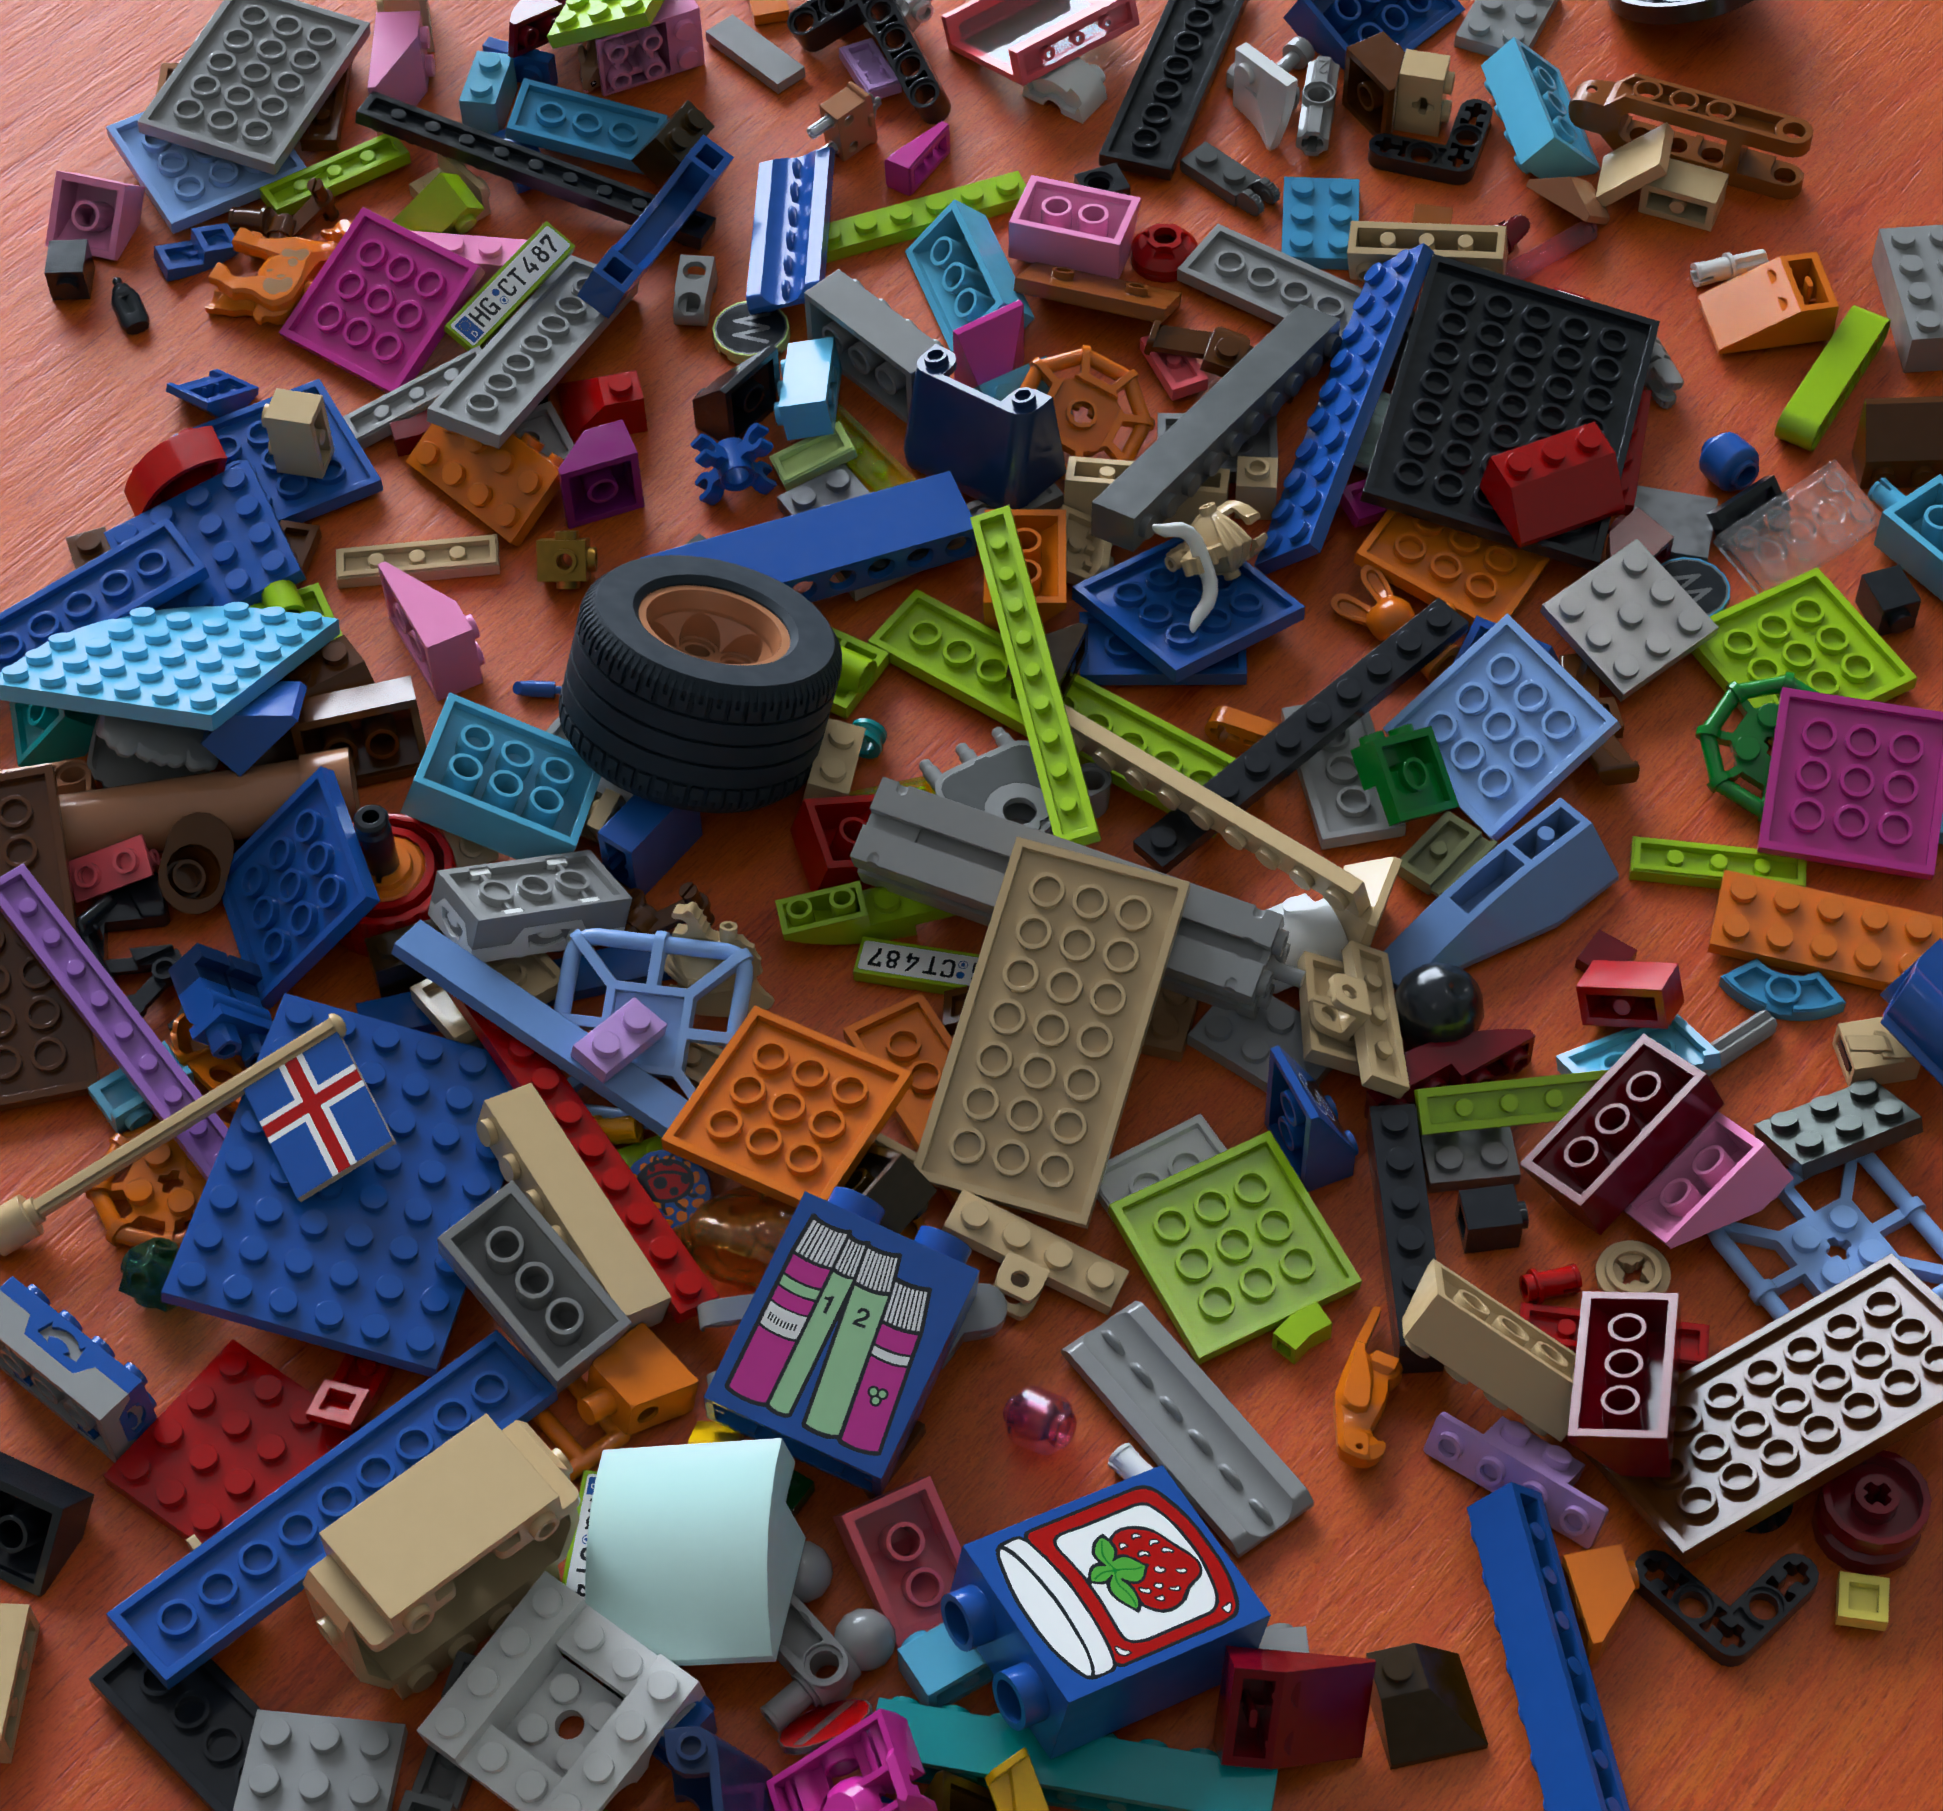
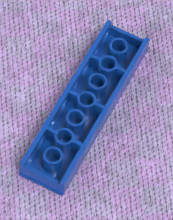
[640,471,976,602]

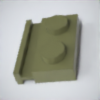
[1397,810,1498,897]

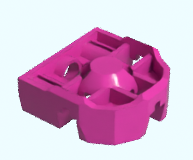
[766,1708,938,1811]

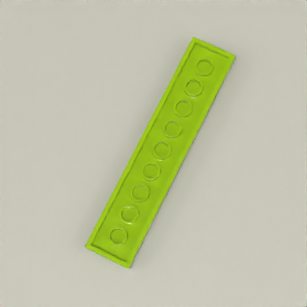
[868,589,1236,838]

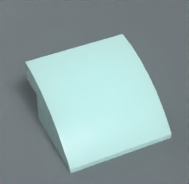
[585,1438,806,1666]

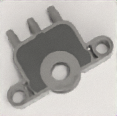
[919,727,1111,835]

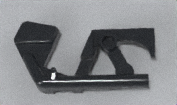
[77,872,184,1032]

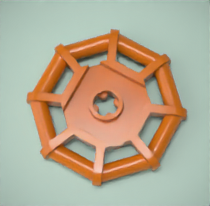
[1020,345,1155,480]
[85,1119,230,1259]

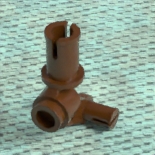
[228,178,339,238]
[616,879,715,935]

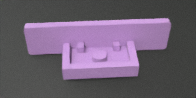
[1423,1412,1609,1549]

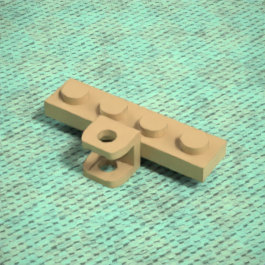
[1308,940,1410,1099]
[942,1189,1129,1321]

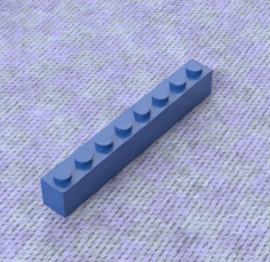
[1467,1482,1630,1811]

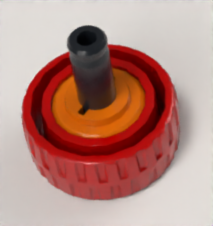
[338,805,458,957]

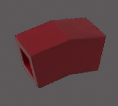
[390,409,431,457]

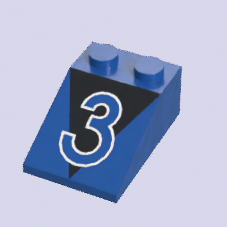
[1264,1045,1359,1192]

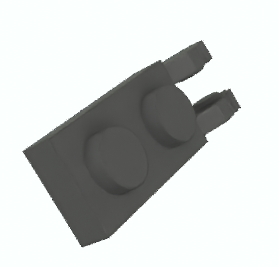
[1180,141,1281,216]

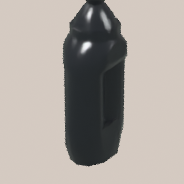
[111,277,149,335]

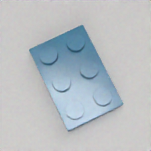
[1281,177,1359,270]

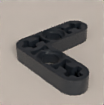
[1368,99,1493,185]
[1635,1550,1819,1667]

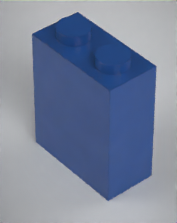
[597,795,703,895]

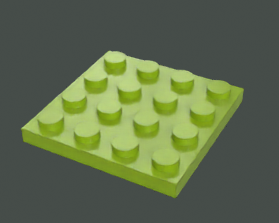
[1691,567,1917,747]
[1108,1130,1362,1365]

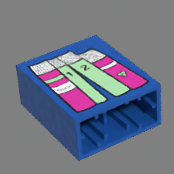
[704,1186,980,1496]

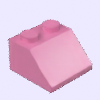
[45,171,145,261]

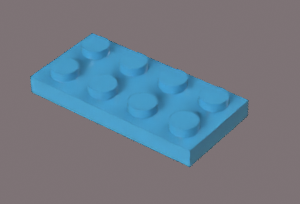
[505,78,668,175]

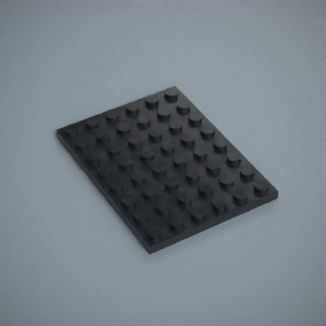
[1360,254,1660,570]

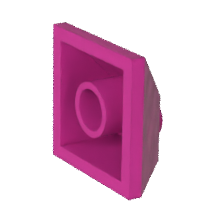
[953,299,1024,388]

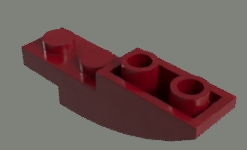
[508,0,566,58]
[1364,1029,1535,1120]

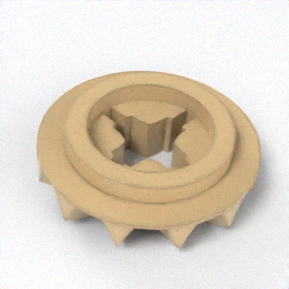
[1595,1240,1671,1293]

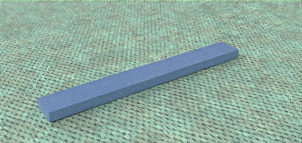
[391,920,688,1137]

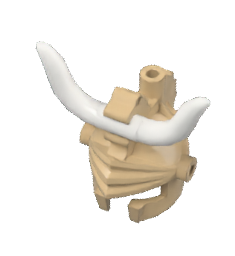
[1152,500,1268,633]

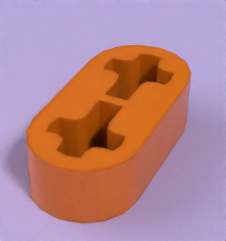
[1204,706,1278,753]

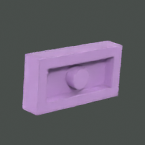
[571,997,668,1084]

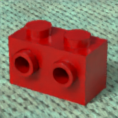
[1576,960,1684,1029]

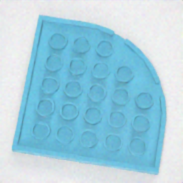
[0,602,340,731]

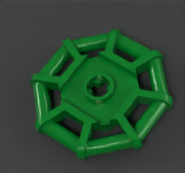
[1695,672,1820,822]

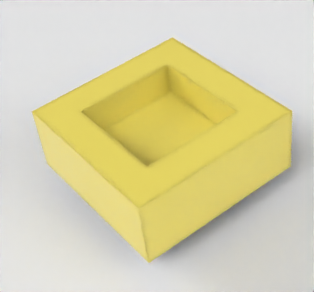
[1835,1571,1890,1631]

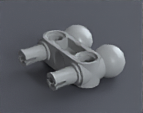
[760,1541,896,1733]

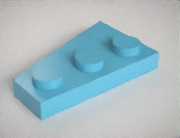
[1556,1014,1721,1074]

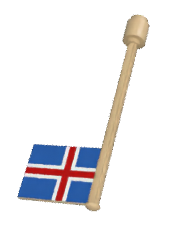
[0,1013,396,1256]

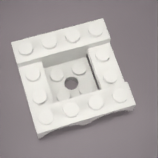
[416,1571,705,1811]

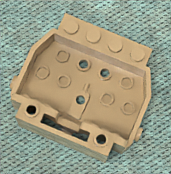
[303,1413,580,1700]

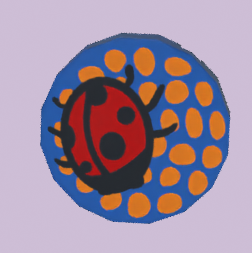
[630,1149,714,1239]

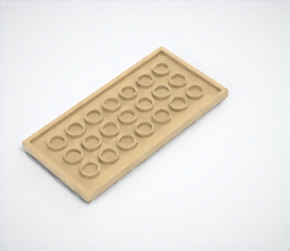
[914,837,1191,1229]

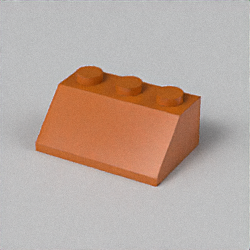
[983,509,1066,633]

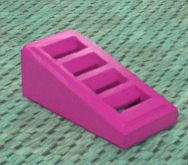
[884,121,950,196]

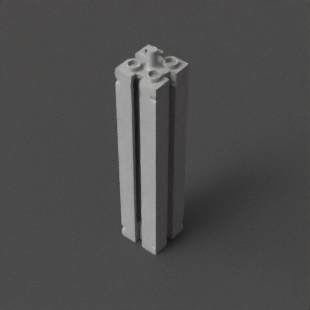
[850,777,1306,1020]

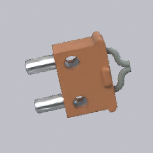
[807,81,882,162]

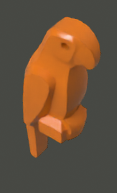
[1333,1306,1403,1468]

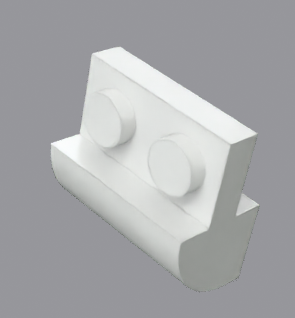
[1268,893,1348,994]

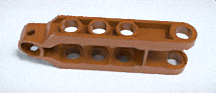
[1568,73,1813,200]

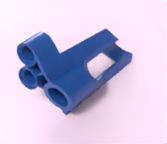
[1880,938,1943,1087]

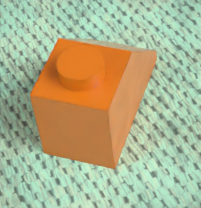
[1561,1544,1640,1665]

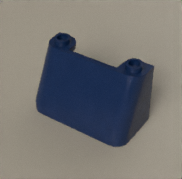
[903,344,1066,509]
[664,1726,775,1811]

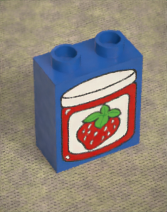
[941,1465,1271,1759]

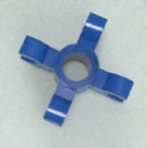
[690,423,777,506]

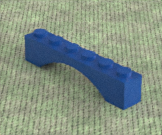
[577,134,734,319]

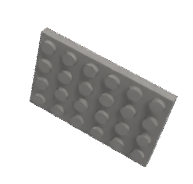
[137,0,371,175]

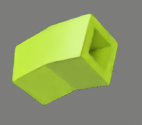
[1272,1301,1332,1364]

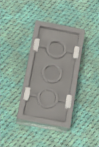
[428,850,632,963]

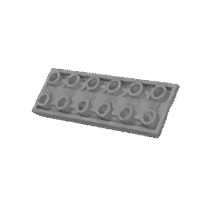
[1061,1301,1314,1558]

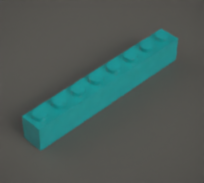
[876,1696,1278,1811]

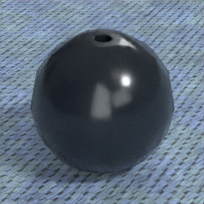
[1395,962,1484,1048]

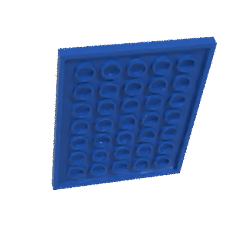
[161,993,513,1377]

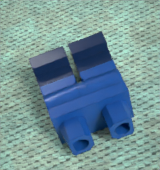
[168,943,272,1068]

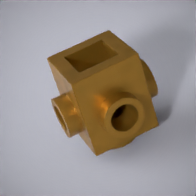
[536,530,598,589]

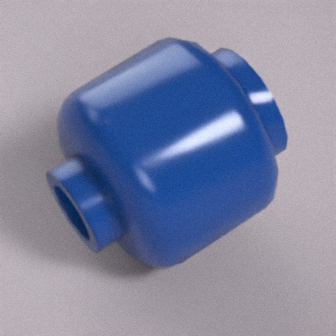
[1699,432,1759,492]

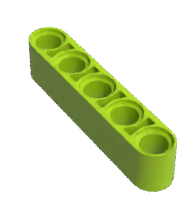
[1774,305,1891,452]

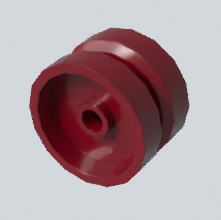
[1811,1450,1932,1575]

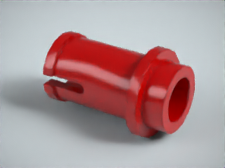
[1519,1263,1582,1304]

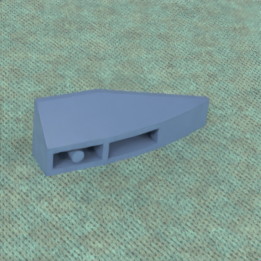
[1384,798,1619,990]

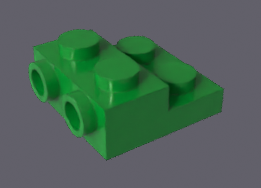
[1350,724,1459,827]

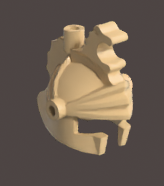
[664,901,775,1017]

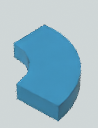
[1719,958,1846,1021]

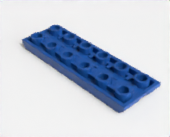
[746,146,835,315]

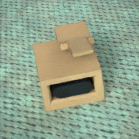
[1832,1017,1921,1087]

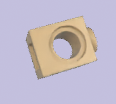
[1235,456,1278,520]

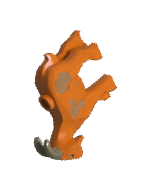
[205,219,351,325]

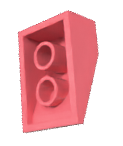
[833,1476,962,1649]

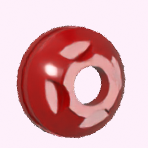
[1130,223,1198,283]

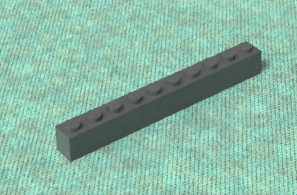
[1091,304,1342,552]

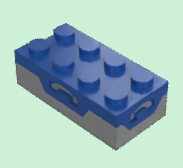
[0,1276,157,1463]

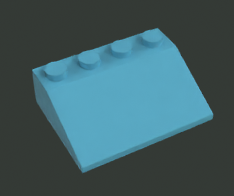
[400,692,601,860]

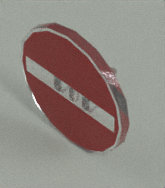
[777,1698,874,1755]

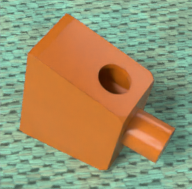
[577,1322,699,1435]

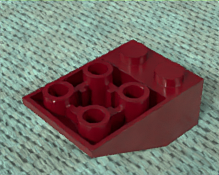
[1213,1646,1376,1769]

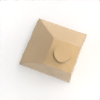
[1322,857,1402,947]

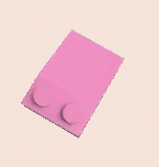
[368,11,435,137]
[378,562,485,701]
[1623,1111,1794,1249]

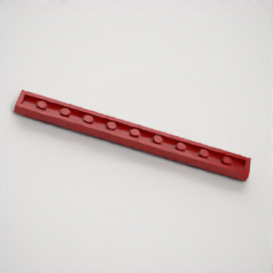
[445,990,720,1324]

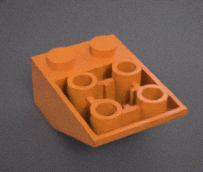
[1697,252,1839,354]

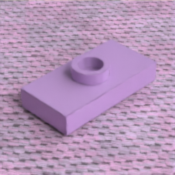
[839,38,902,99]

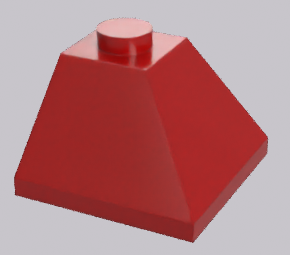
[557,370,648,445]

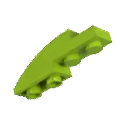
[775,881,956,945]

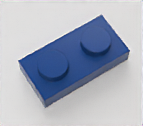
[482,37,558,86]

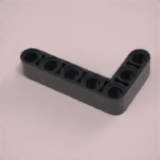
[787,0,951,124]

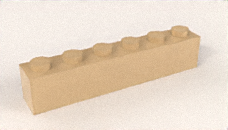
[476,1083,672,1341]

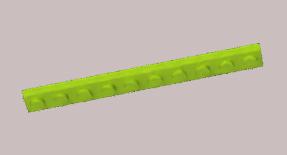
[970,505,1102,846]

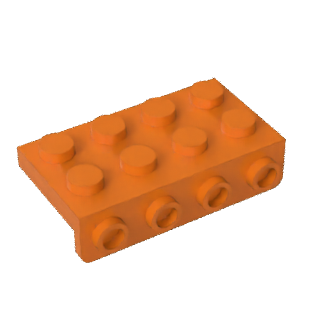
[406,423,564,547]

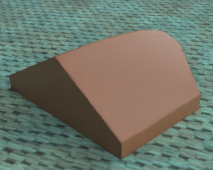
[1526,177,1610,225]

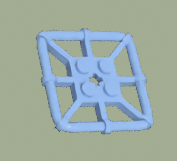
[554,928,754,1130]
[1707,1152,1943,1320]

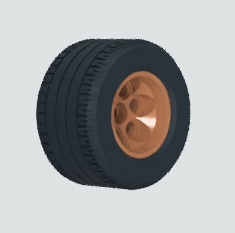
[558,555,842,813]

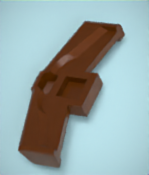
[1144,320,1294,404]
[1559,653,1640,786]

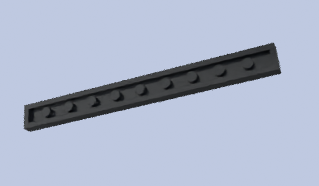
[356,91,716,251]
[1133,598,1469,874]

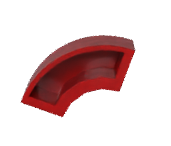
[124,426,227,517]

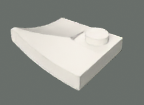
[1233,42,1298,151]

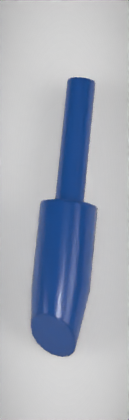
[513,680,562,698]

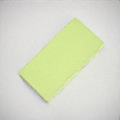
[769,421,858,491]

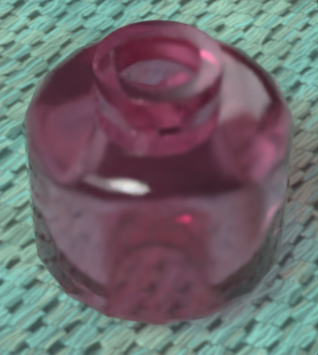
[1003,1385,1077,1455]

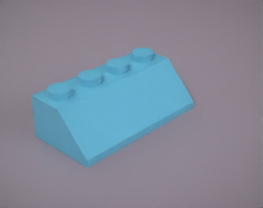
[1481,37,1600,179]
[905,199,1035,352]

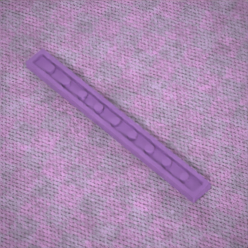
[0,863,228,1182]

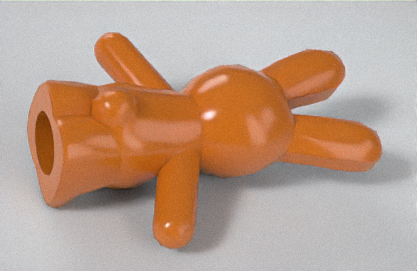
[1331,564,1460,683]

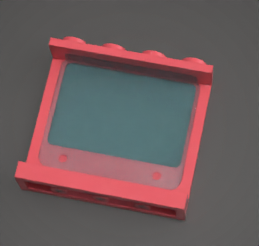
[941,0,1140,86]

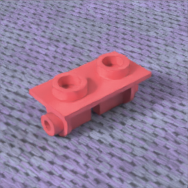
[69,834,161,904]

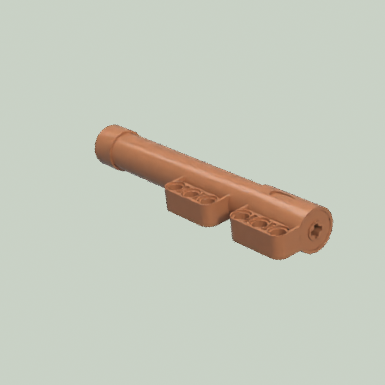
[0,747,360,862]

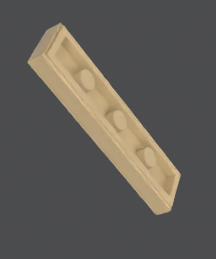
[336,534,500,589]

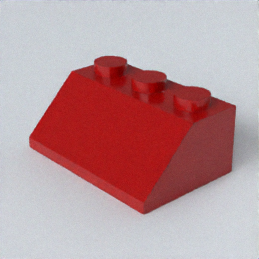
[1479,422,1625,548]

